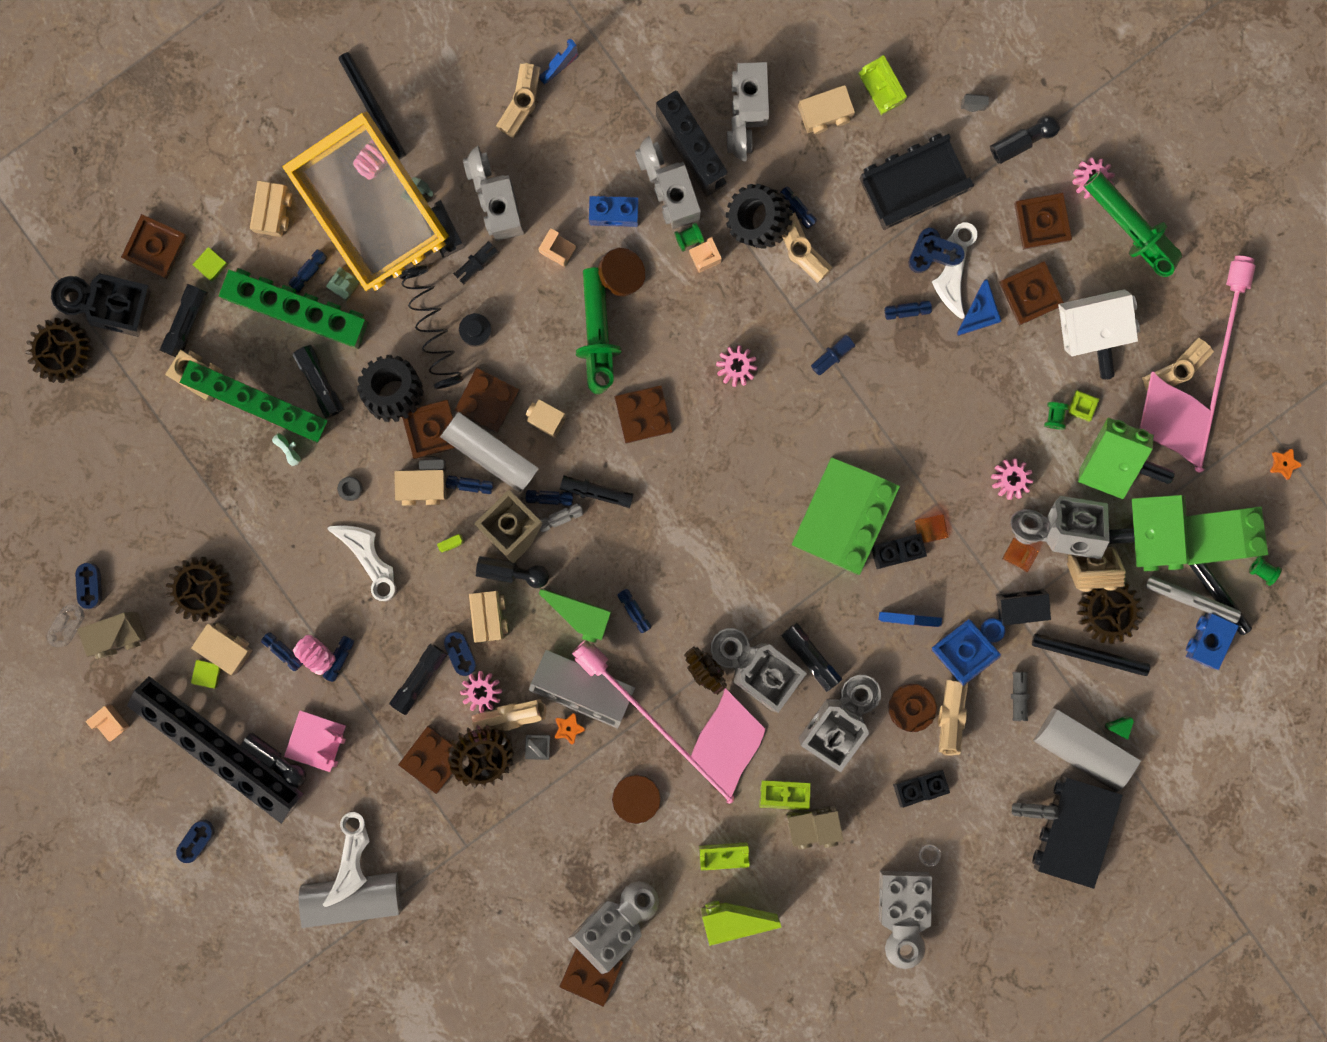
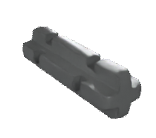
[1012,802,1059,820]

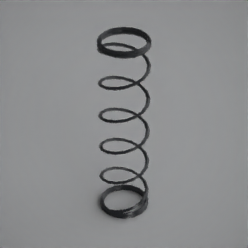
[399,265,464,389]

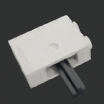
[1058,289,1140,380]

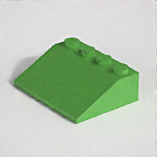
[791,457,900,575]

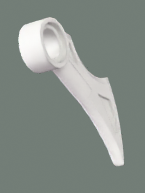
[932,222,977,319]
[328,526,397,601]
[323,812,370,907]

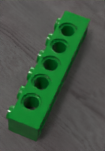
[218,268,369,349]
[179,360,328,443]

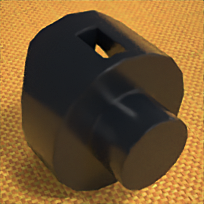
[459,313,493,347]

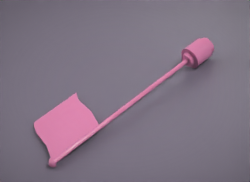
[1140,256,1256,473]
[572,640,765,804]

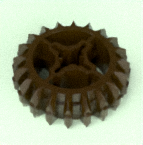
[25,318,94,383]
[166,557,233,622]
[1076,583,1144,644]
[448,724,514,789]

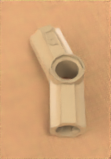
[496,63,541,138]
[782,213,833,283]
[1142,338,1214,391]
[938,680,968,756]
[471,699,547,731]

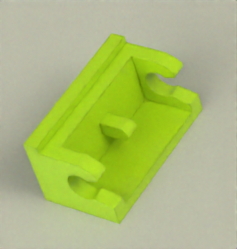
[858,55,907,115]
[759,780,811,810]
[699,842,750,871]

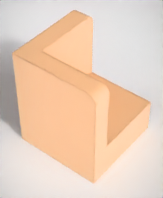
[539,228,576,267]
[689,237,722,273]
[86,704,130,741]

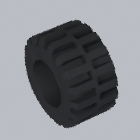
[726,184,793,249]
[357,355,424,422]

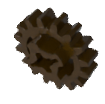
[684,646,727,695]

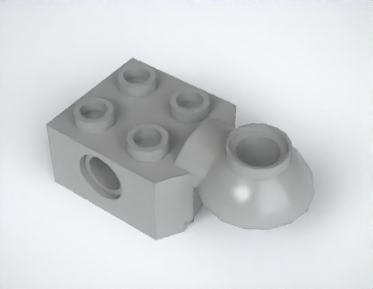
[727,62,769,162]
[635,136,701,229]
[463,146,524,241]
[1010,496,1109,559]
[711,628,807,713]
[799,675,881,772]
[879,871,932,969]
[568,881,659,974]

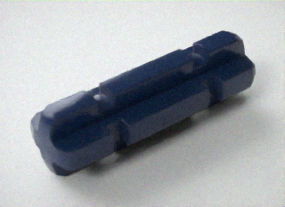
[780,186,817,229]
[288,249,327,292]
[884,300,932,320]
[446,475,493,494]
[525,490,573,506]
[617,589,652,633]
[261,632,303,671]
[323,636,354,682]

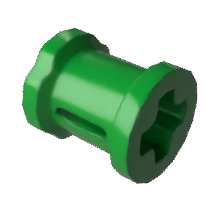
[674,222,704,252]
[1044,402,1069,430]
[1249,556,1282,586]

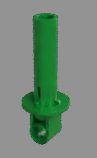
[1083,171,1182,277]
[576,267,622,394]

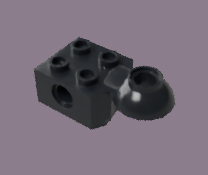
[51,273,151,337]

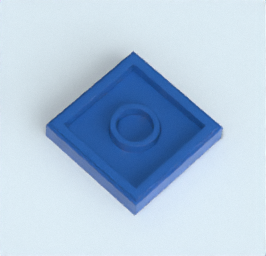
[932,619,1001,686]

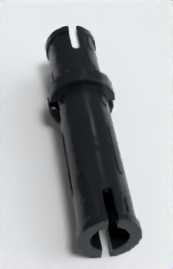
[560,475,634,509]

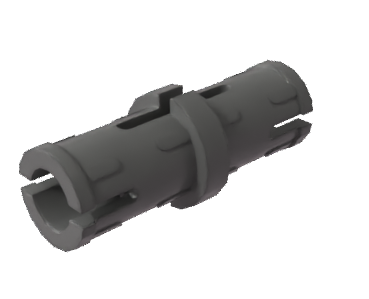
[1011,672,1030,721]

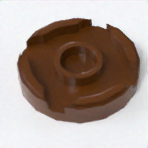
[599,248,645,296]
[888,684,937,732]
[612,774,661,824]

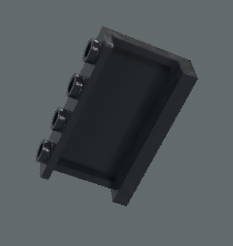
[656,91,728,197]
[859,133,974,230]
[1032,775,1123,889]

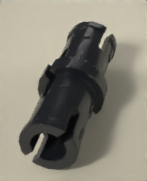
[453,241,499,285]

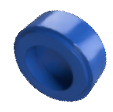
[980,618,1005,643]

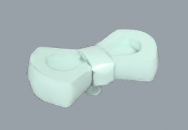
[272,433,301,466]

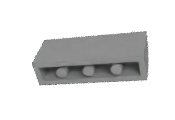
[440,412,539,492]
[529,650,635,729]
[1033,708,1141,792]
[299,872,402,928]

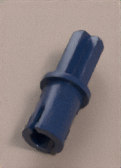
[811,335,855,375]

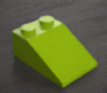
[701,901,782,946]

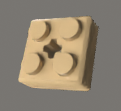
[1067,547,1126,592]

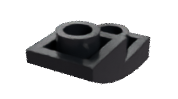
[871,533,927,569]
[893,770,950,808]

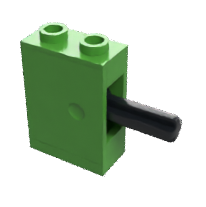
[1078,418,1175,499]
[1109,495,1190,571]

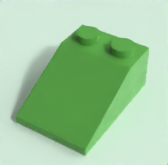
[1187,507,1268,565]
[539,589,612,643]

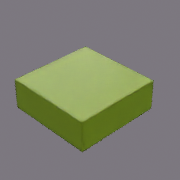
[192,247,228,282]
[1067,390,1099,422]
[437,534,464,553]
[191,659,221,689]

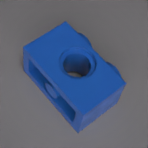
[589,196,639,227]
[1186,613,1239,670]

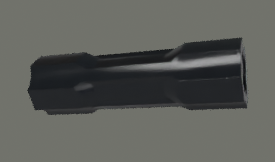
[159,284,208,357]
[293,344,345,419]
[781,622,843,692]
[389,643,448,715]

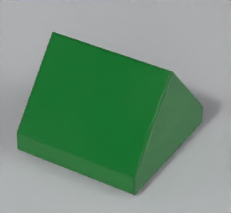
[1104,716,1134,740]

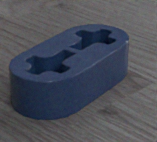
[908,228,940,273]
[918,235,965,267]
[75,563,102,609]
[444,632,477,676]
[176,820,214,863]

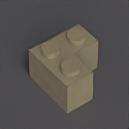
[786,805,843,849]

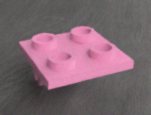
[284,710,346,772]

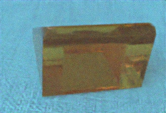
[915,514,949,543]
[1002,538,1039,572]

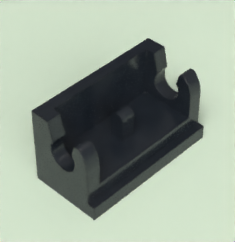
[422,200,465,258]
[996,589,1051,626]

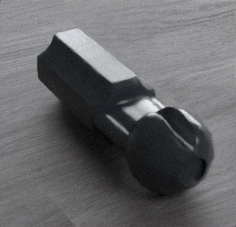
[990,115,1060,164]
[476,556,549,588]
[240,733,306,788]

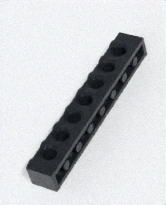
[127,676,304,824]

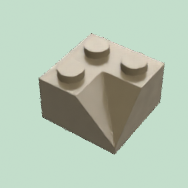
[474,490,543,563]
[77,612,147,659]

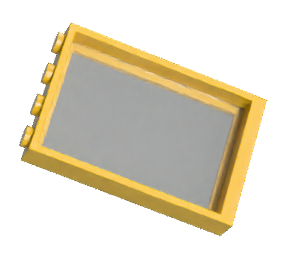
[282,111,449,291]

